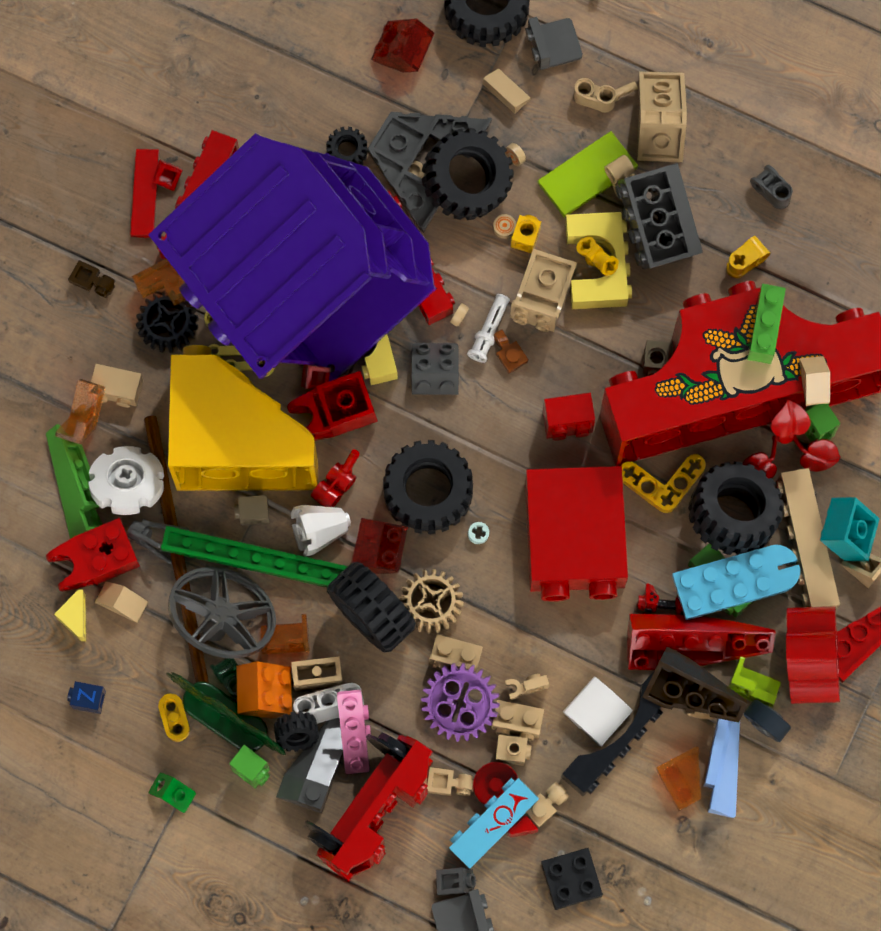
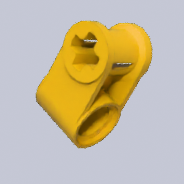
[726,236,771,278]

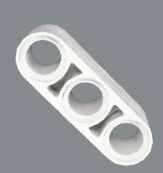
[293,683,364,723]

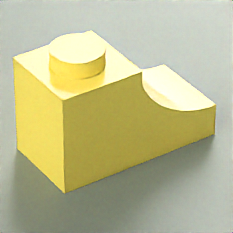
[361,334,398,385]

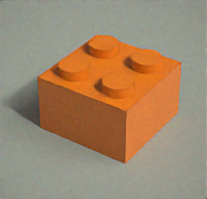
[236,661,292,719]

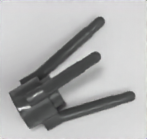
[127,519,189,564]

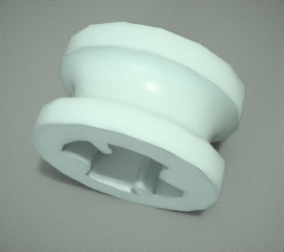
[468,522,489,544]

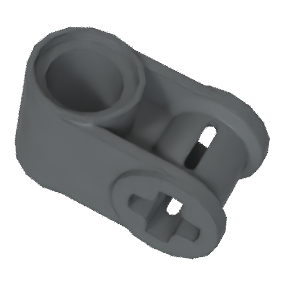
[750,165,793,209]

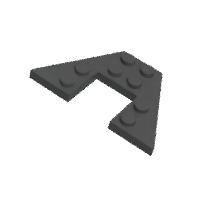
[368,112,492,233]

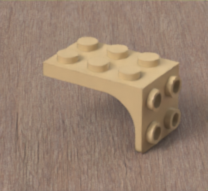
[510,249,577,332]

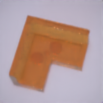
[132,259,186,305]
[55,379,105,445]
[261,614,310,655]

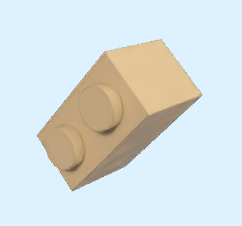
[89,364,144,408]
[291,656,343,691]

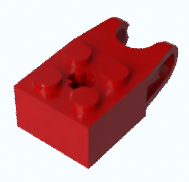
[287,371,378,441]
[46,518,140,592]

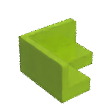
[728,656,781,708]

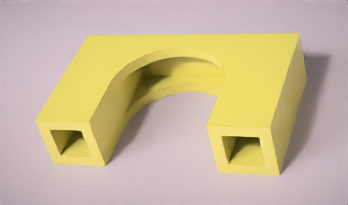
[565,212,632,309]

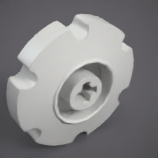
[89,446,164,515]

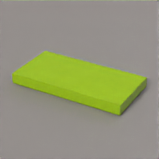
[538,131,638,218]

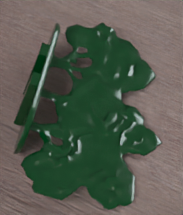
[166,672,286,755]

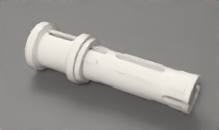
[467,294,510,363]

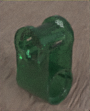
[210,658,238,701]

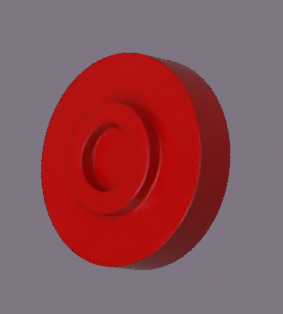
[473,762,518,805]

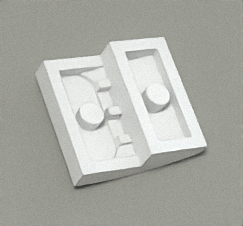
[563,677,633,746]

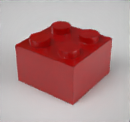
[542,392,595,441]

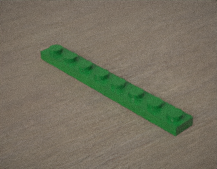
[161,526,348,588]

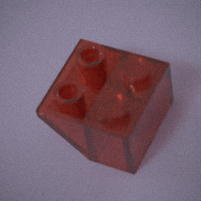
[371,18,435,73]
[352,518,408,574]

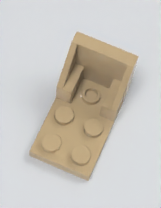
[637,71,687,162]

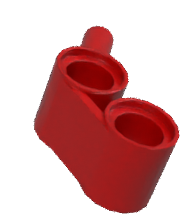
[310,449,360,507]

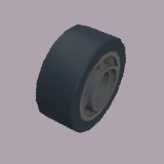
[744,700,791,742]

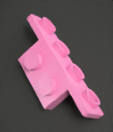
[337,690,371,774]

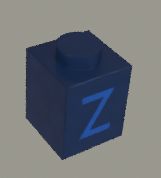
[67,681,106,714]

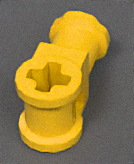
[576,237,619,276]

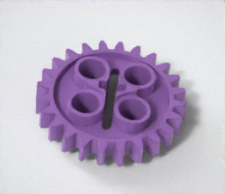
[421,663,500,742]

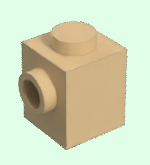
[495,735,531,766]

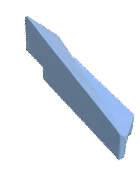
[703,719,740,818]

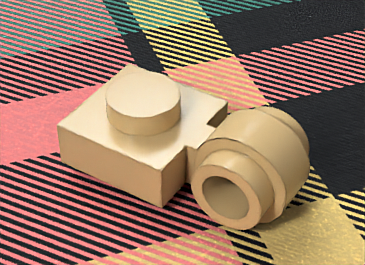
[427,767,474,796]
[525,782,569,828]

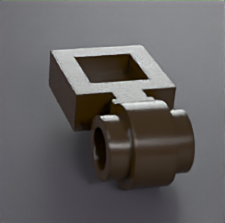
[68,260,115,298]

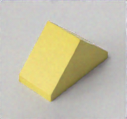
[54,590,86,641]

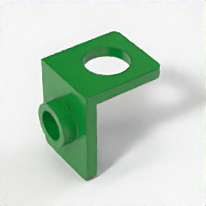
[148,773,196,813]

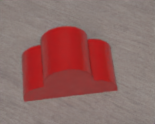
[786,606,840,704]

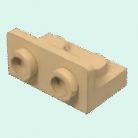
[429,634,483,672]
[491,700,544,741]

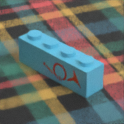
[449,777,539,869]

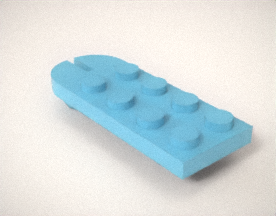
[672,545,800,620]

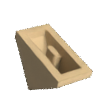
[799,356,830,406]
[841,553,881,588]
[95,581,148,623]

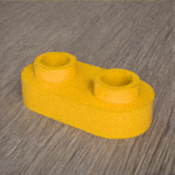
[158,693,190,742]

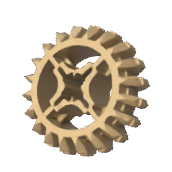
[399,569,464,634]

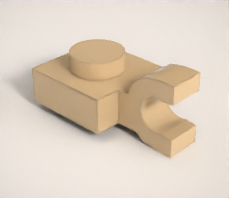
[505,674,549,701]

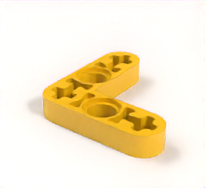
[621,454,706,513]

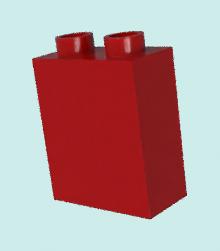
[525,466,628,602]

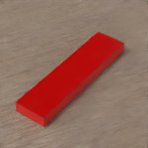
[130,149,160,238]

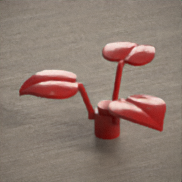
[742,398,841,479]

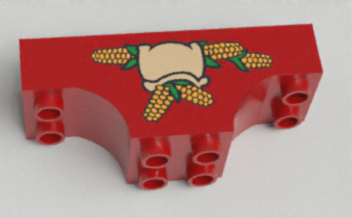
[599,281,881,466]

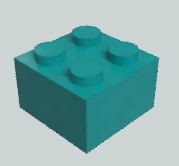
[820,497,880,561]

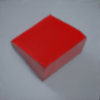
[153,159,183,191]
[301,364,331,389]
[508,816,538,838]

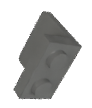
[525,17,583,70]
[412,343,459,395]
[432,889,494,931]

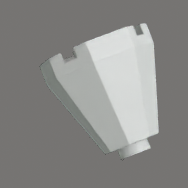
[291,505,351,557]

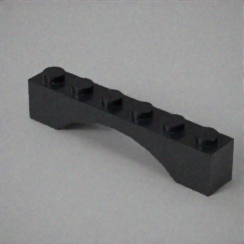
[561,670,663,796]

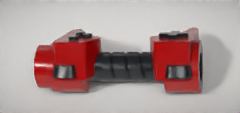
[637,583,684,615]

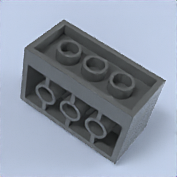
[615,163,703,269]

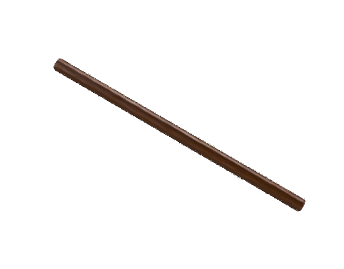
[144,415,209,683]

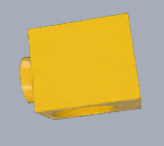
[511,215,542,254]

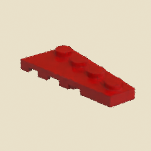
[837,606,881,683]

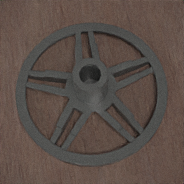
[168,567,276,659]

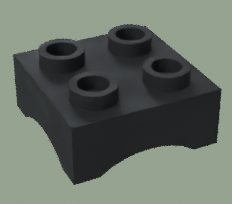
[541,847,603,910]

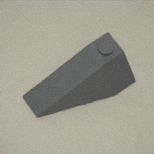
[276,718,343,813]

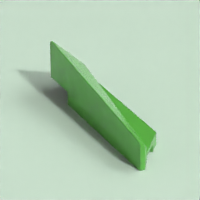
[46,424,103,539]

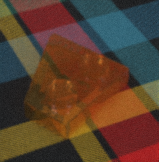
[656,746,701,811]

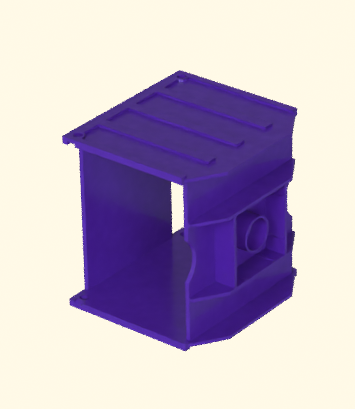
[148,133,437,381]

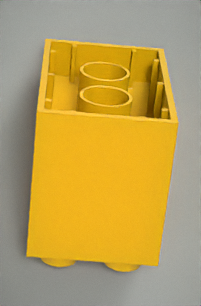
[168,345,318,491]

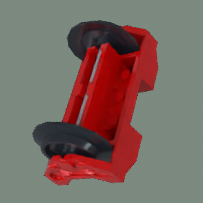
[305,732,433,882]

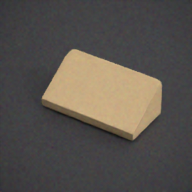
[483,68,531,114]

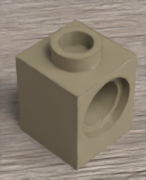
[643,340,670,376]
[234,495,270,526]

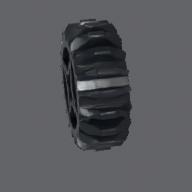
[136,291,199,353]

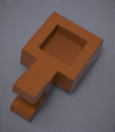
[494,329,529,374]

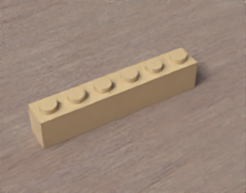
[776,468,840,609]

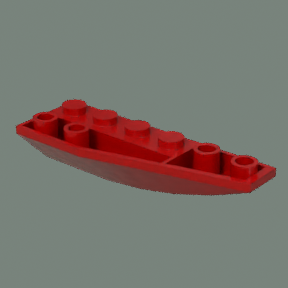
[627,614,776,670]

